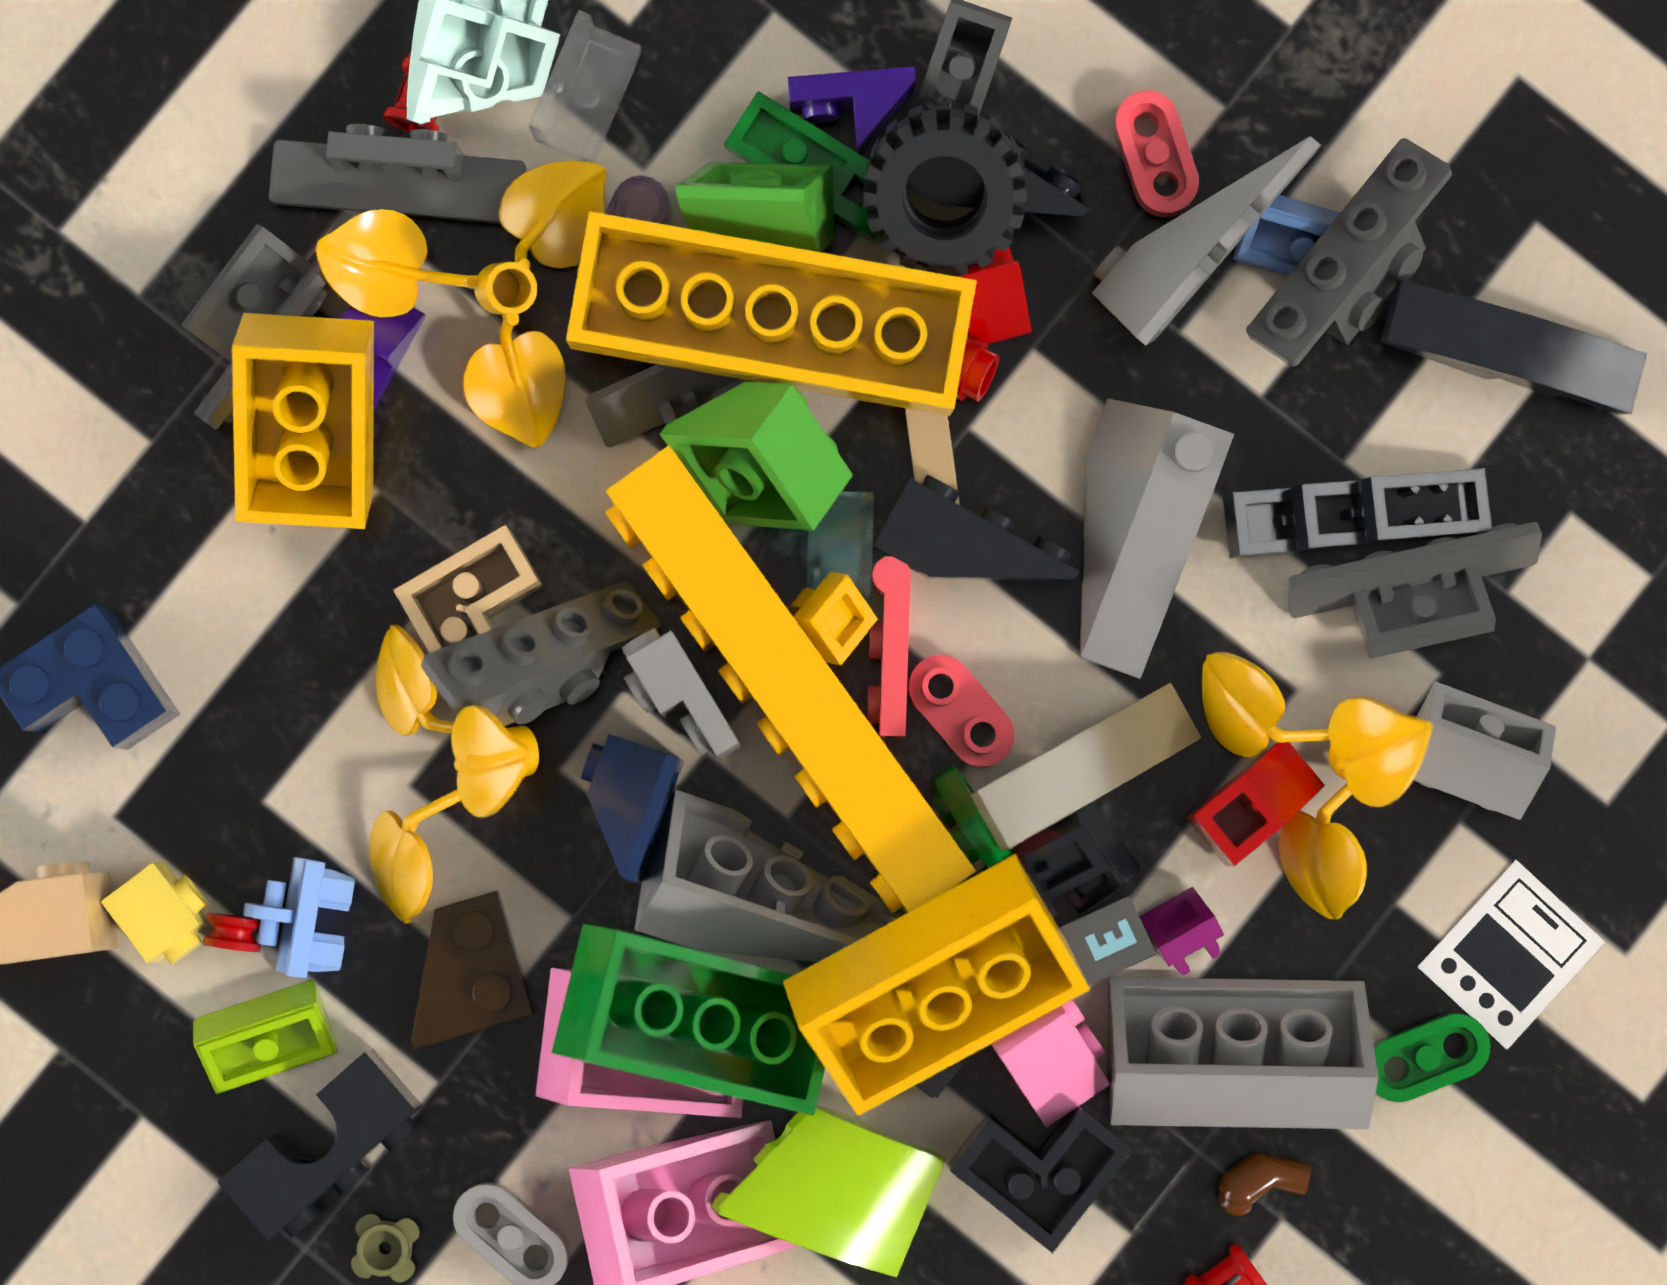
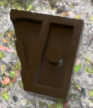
[411,891,535,1050]

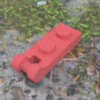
[867,556,911,739]

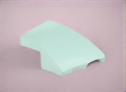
[407,0,560,124]

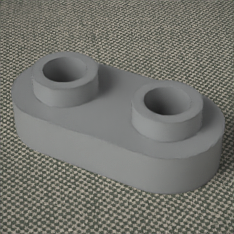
[453,1182,569,1285]

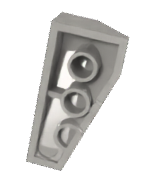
[1092,136,1322,345]
[1080,399,1234,679]
[635,789,905,962]

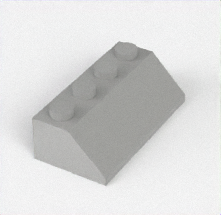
[1107,977,1378,1129]

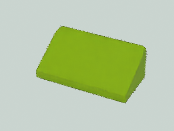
[193,980,338,1094]

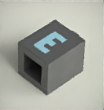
[1057,895,1157,986]

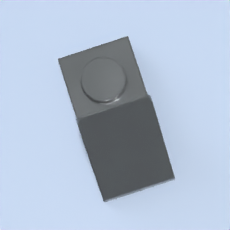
[915,0,1013,115]

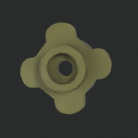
[351,1214,420,1282]

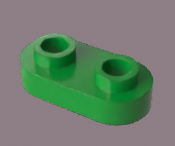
[929,764,1011,868]
[1374,1013,1491,1102]

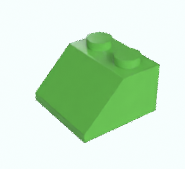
[676,162,834,252]
[660,381,853,531]

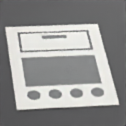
[1418,860,1605,1049]

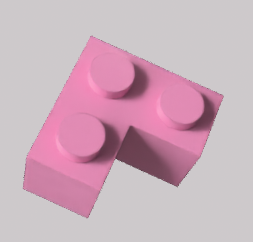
[991,1000,1110,1128]

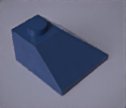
[581,734,684,882]

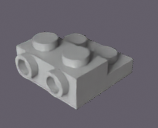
[621,628,742,760]

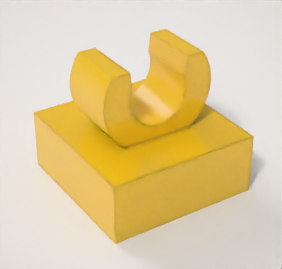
[788,571,878,666]

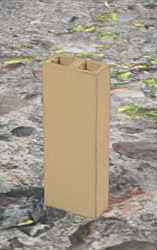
[905,408,960,505]

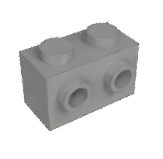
[1413,681,1556,820]

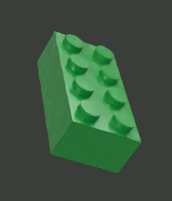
[551,924,825,1116]

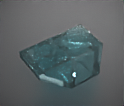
[807,491,874,639]

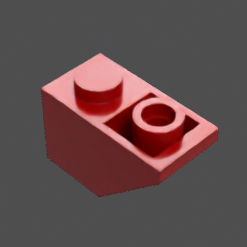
[1185,742,1325,866]

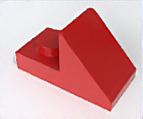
[948,246,1032,345]

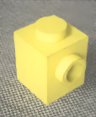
[101,862,210,965]

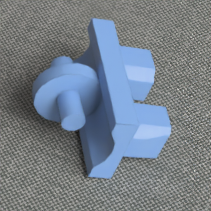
[243,857,355,978]

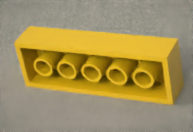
[566,211,977,416]

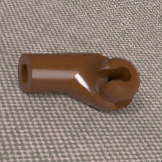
[1218,1153,1311,1216]

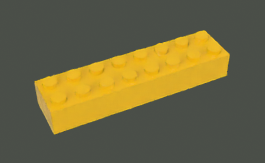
[604,446,976,913]

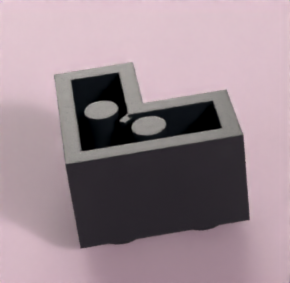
[947,1106,1134,1254]

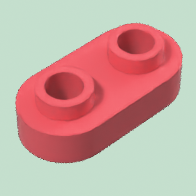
[1114,90,1199,217]
[908,655,1014,768]

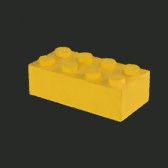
[783,854,1090,1116]

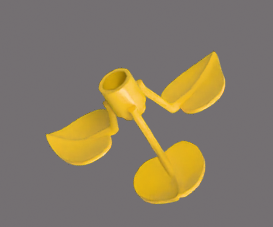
[315,160,607,448]
[369,624,539,924]
[1202,652,1432,920]

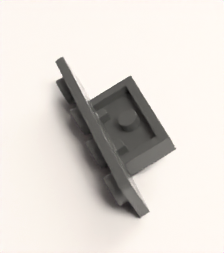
[269,124,527,224]
[1246,138,1452,367]
[181,212,354,430]
[585,364,754,447]
[1288,522,1542,659]
[421,581,661,726]

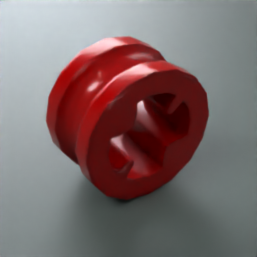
[202,912,261,953]

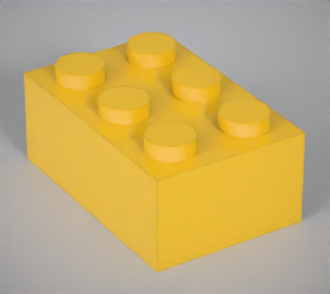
[232,313,374,529]

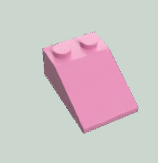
[535,967,744,1118]
[568,1120,798,1285]

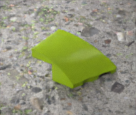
[711,1105,946,1277]

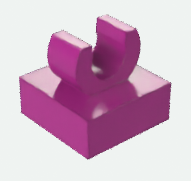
[1139,886,1224,975]

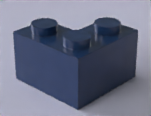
[0,604,181,750]

